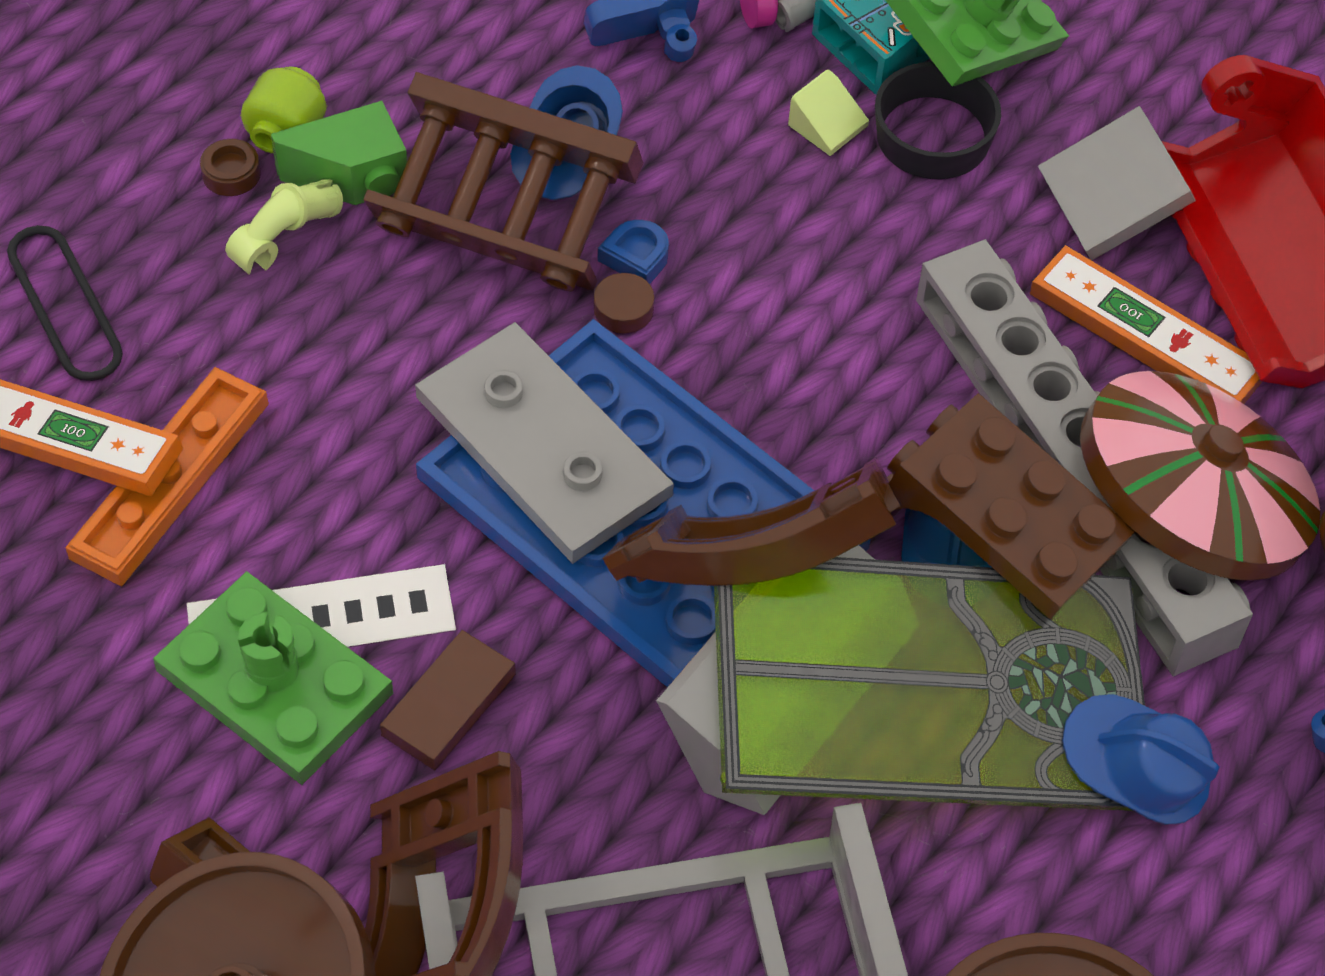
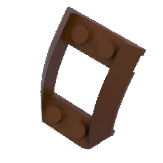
[602,457,901,586]
[365,751,523,976]

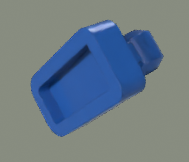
[583,0,699,62]

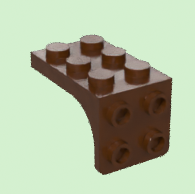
[887,393,1135,619]

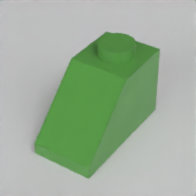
[271,101,407,205]

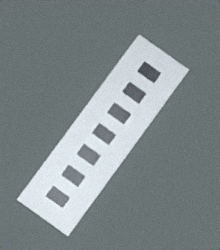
[187,564,456,647]

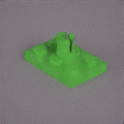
[885,0,1069,87]
[153,571,394,785]

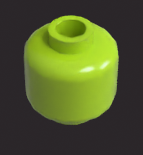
[240,66,327,154]

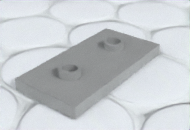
[415,322,674,564]

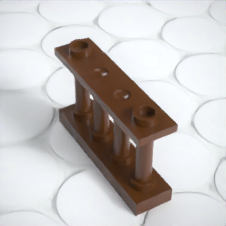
[363,72,644,292]

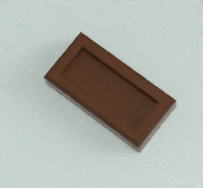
[380,630,516,771]

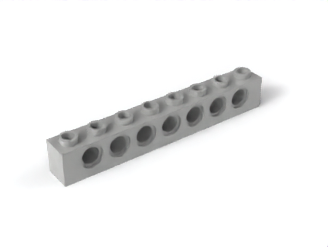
[916,239,1253,676]

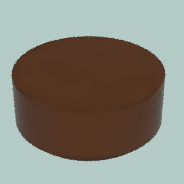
[200,139,261,196]
[594,273,654,333]

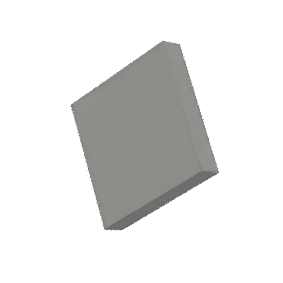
[1038,106,1196,261]

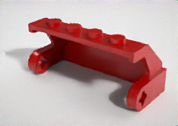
[1162,55,1325,389]

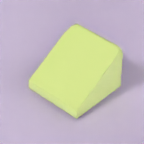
[788,69,869,156]

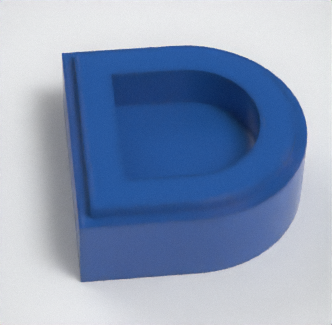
[598,220,669,284]

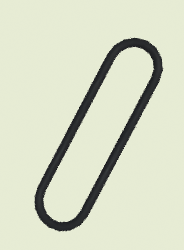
[7,225,123,381]

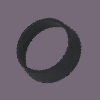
[875,62,1001,179]

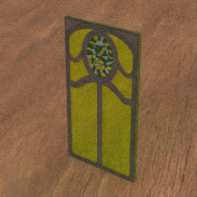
[714,557,1145,811]

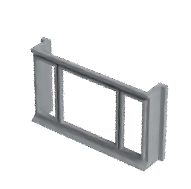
[415,803,908,976]

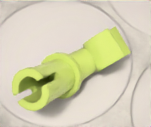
[225,179,343,275]

